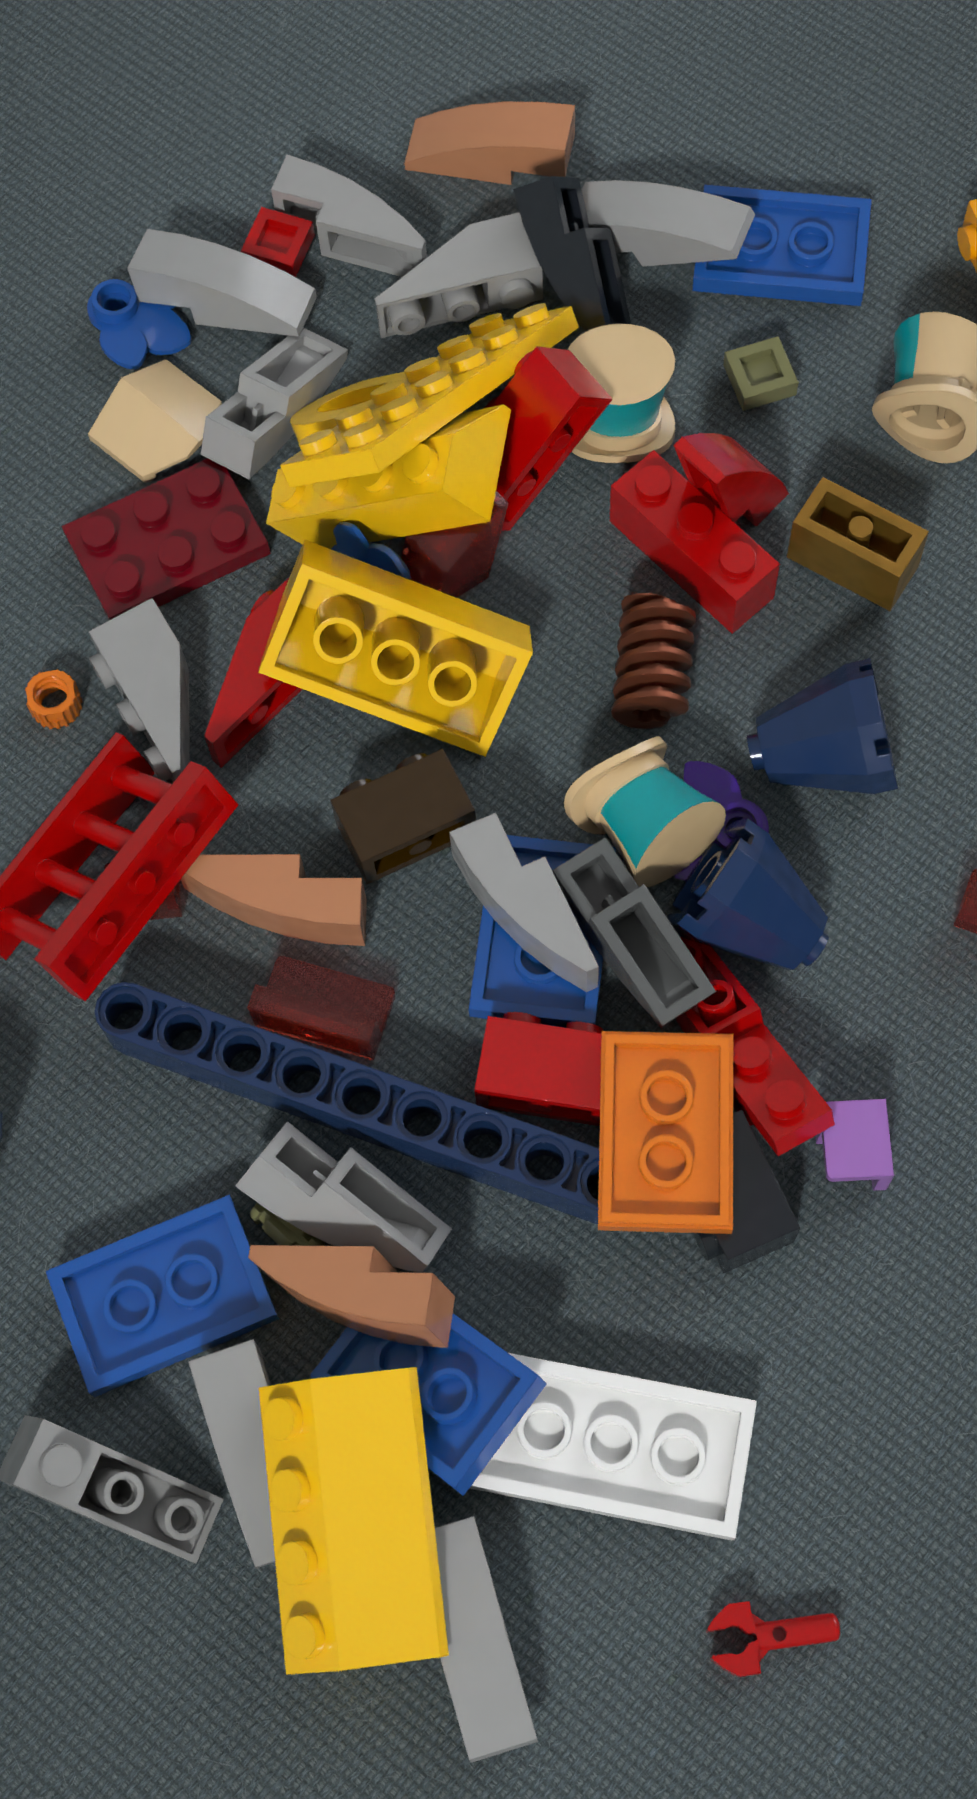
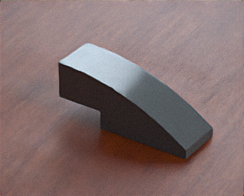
[552,837,716,1027]

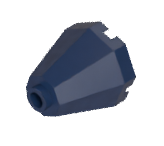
[747,658,898,794]
[667,818,829,970]

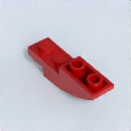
[675,936,835,1156]

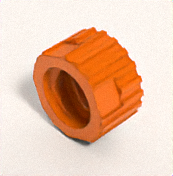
[25,669,83,729]

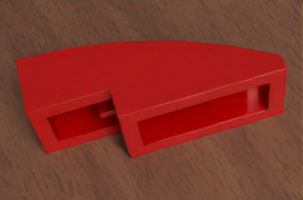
[673,433,789,527]

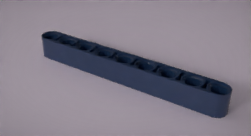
[95,982,599,1224]

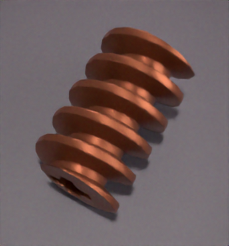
[611,593,696,729]

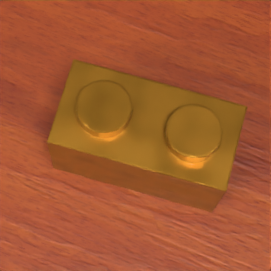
[787,477,929,611]

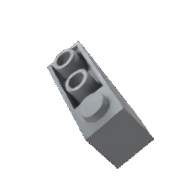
[375,212,543,338]
[88,598,190,782]
[0,1415,224,1564]

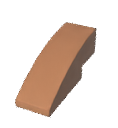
[404,102,575,185]
[181,854,367,946]
[248,1245,455,1348]

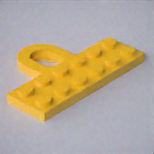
[280,303,579,488]

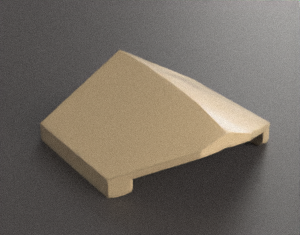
[88,359,222,483]

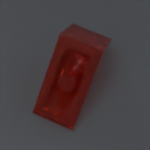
[401,491,509,598]

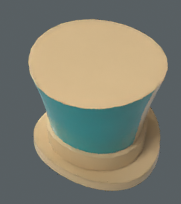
[872,312,977,463]
[568,324,675,463]
[564,736,726,887]

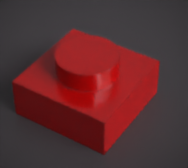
[241,207,315,277]

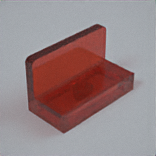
[247,956,395,1061]

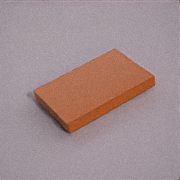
[598,1031,733,1234]

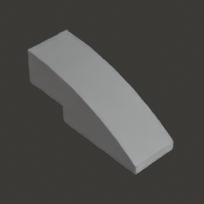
[271,155,427,277]
[582,180,755,267]
[127,229,317,337]
[201,327,348,479]
[449,813,599,992]
[235,1121,452,1273]
[188,1339,275,1568]
[435,1516,538,1763]

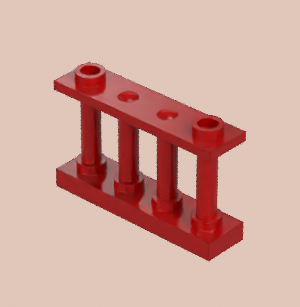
[0,732,239,1002]

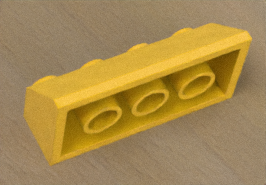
[266,404,511,549]
[258,539,533,757]
[259,1367,449,1675]

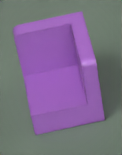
[815,1099,894,1191]

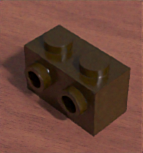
[330,749,476,885]

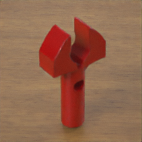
[706,1601,841,1677]

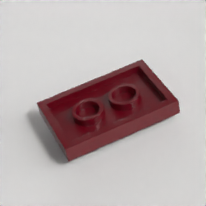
[61,458,271,620]

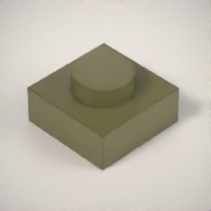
[723,336,799,411]

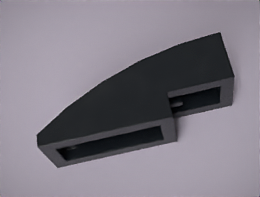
[513,176,631,332]

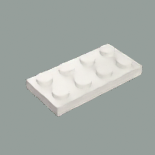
[470,1353,757,1541]

